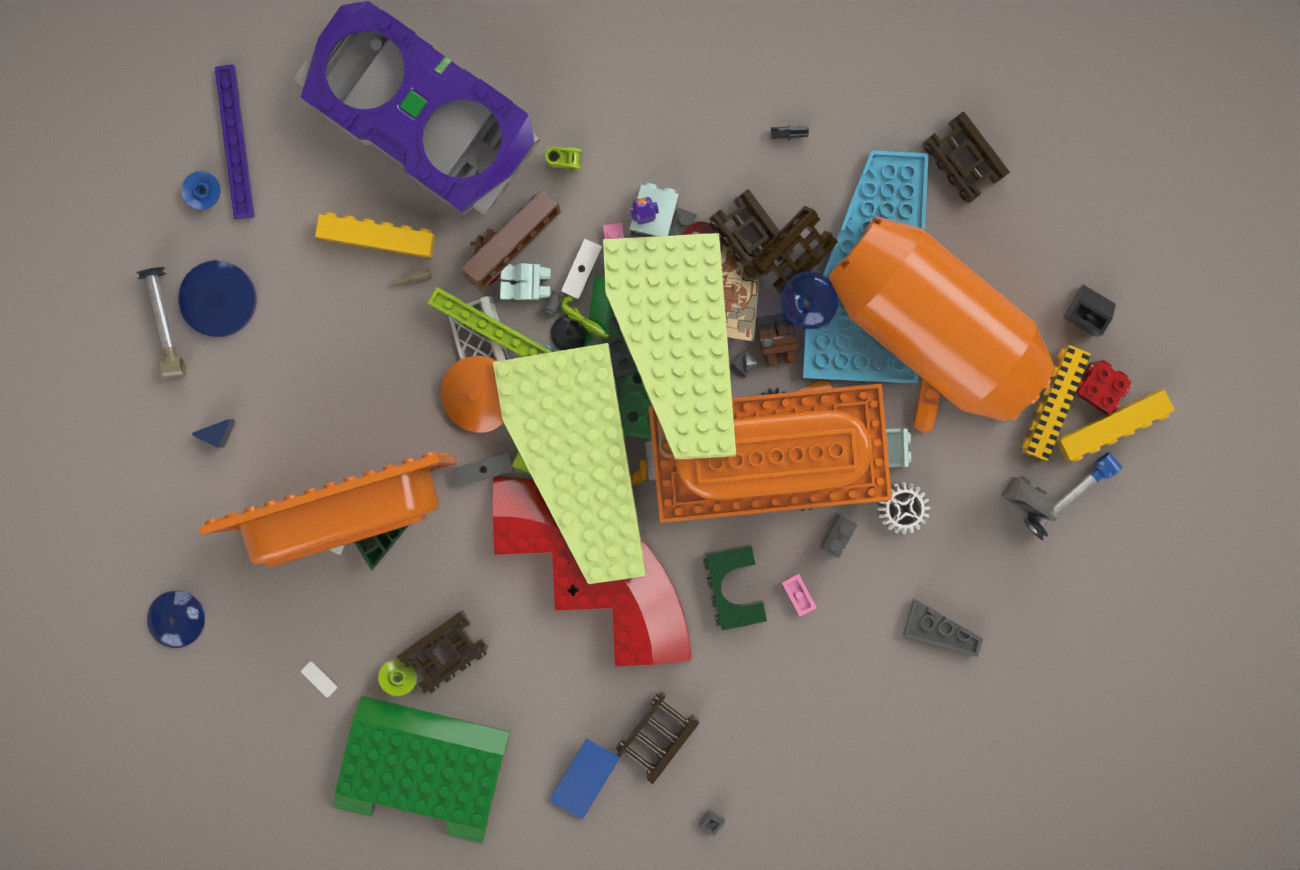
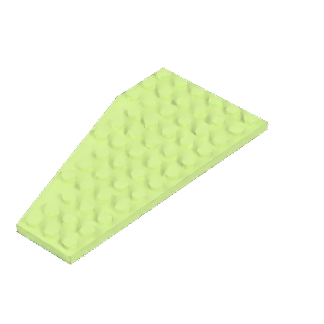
[603,233,736,459]
[493,343,647,584]

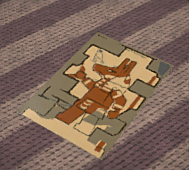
[693,232,759,341]

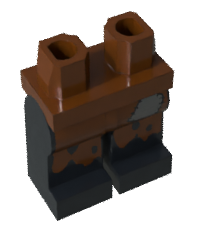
[756,311,798,366]

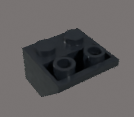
[1063,284,1116,337]

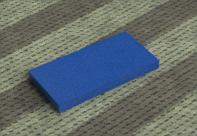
[550,738,620,819]

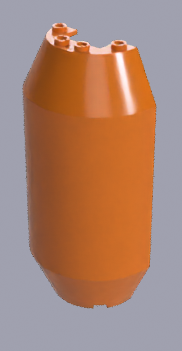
[828,216,1055,422]

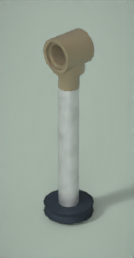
[136,267,186,380]

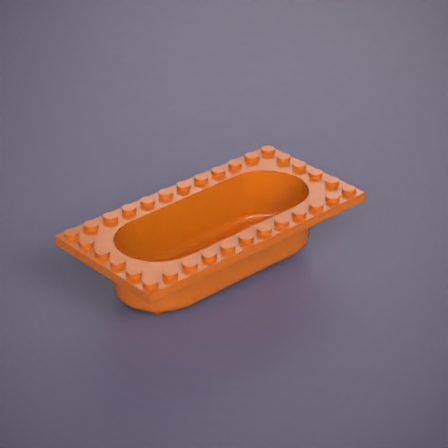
[649,383,892,523]
[199,452,457,568]

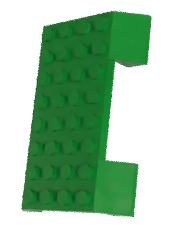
[334,696,510,843]

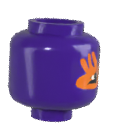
[630,197,659,225]

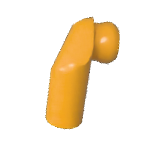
[630,460,648,486]

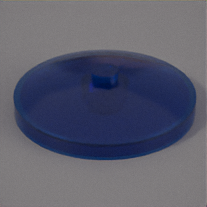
[178,260,257,337]

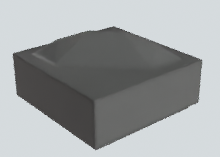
[733,350,759,377]
[698,809,725,836]

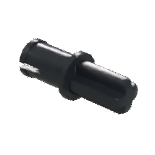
[771,125,809,140]

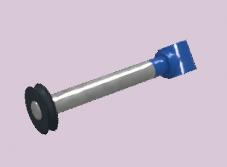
[1023,452,1123,540]

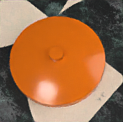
[441,355,504,433]

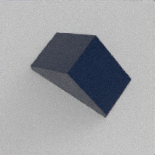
[192,419,235,448]

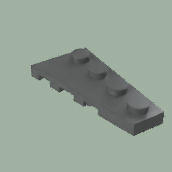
[903,598,983,657]

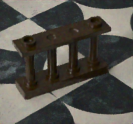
[616,692,699,784]

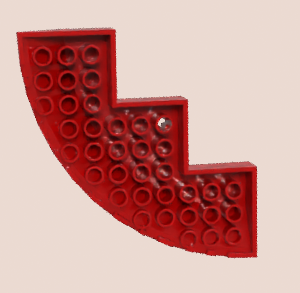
[493,477,691,666]

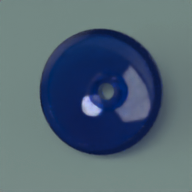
[781,272,838,330]
[147,590,205,648]

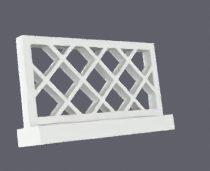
[449,296,510,361]

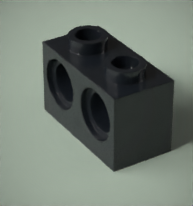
[602,334,638,379]

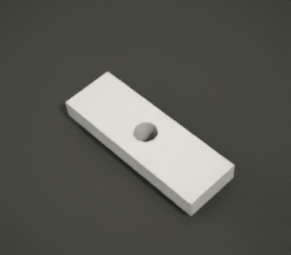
[561,239,602,299]

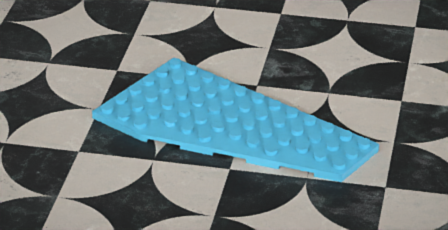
[802,151,929,384]

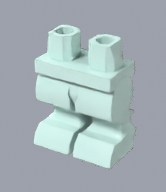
[500,263,551,301]

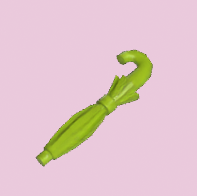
[561,296,610,340]

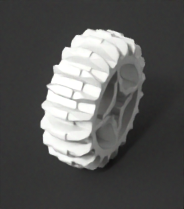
[877,482,930,534]

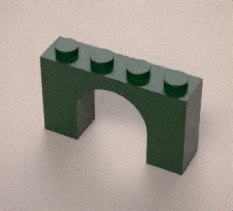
[703,544,767,631]

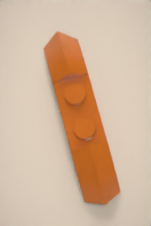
[913,377,940,433]

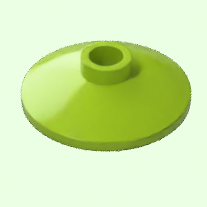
[378,659,417,697]

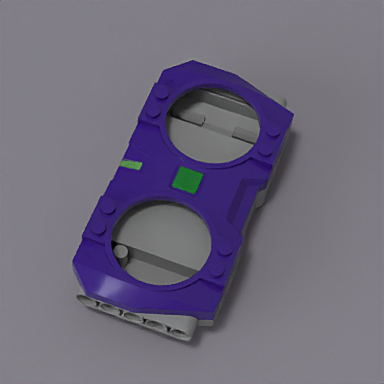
[295,1,540,216]

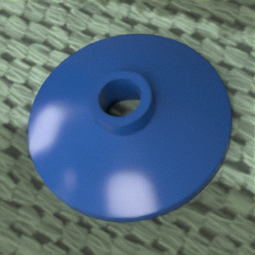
[182,171,221,210]

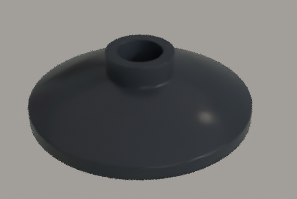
[551,315,587,351]

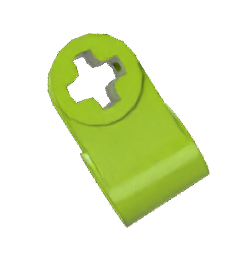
[545,147,582,170]

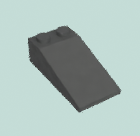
[1001,476,1057,522]

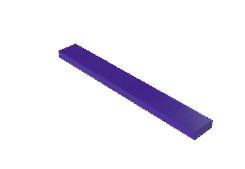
[215,64,255,219]

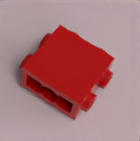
[1075,360,1132,414]

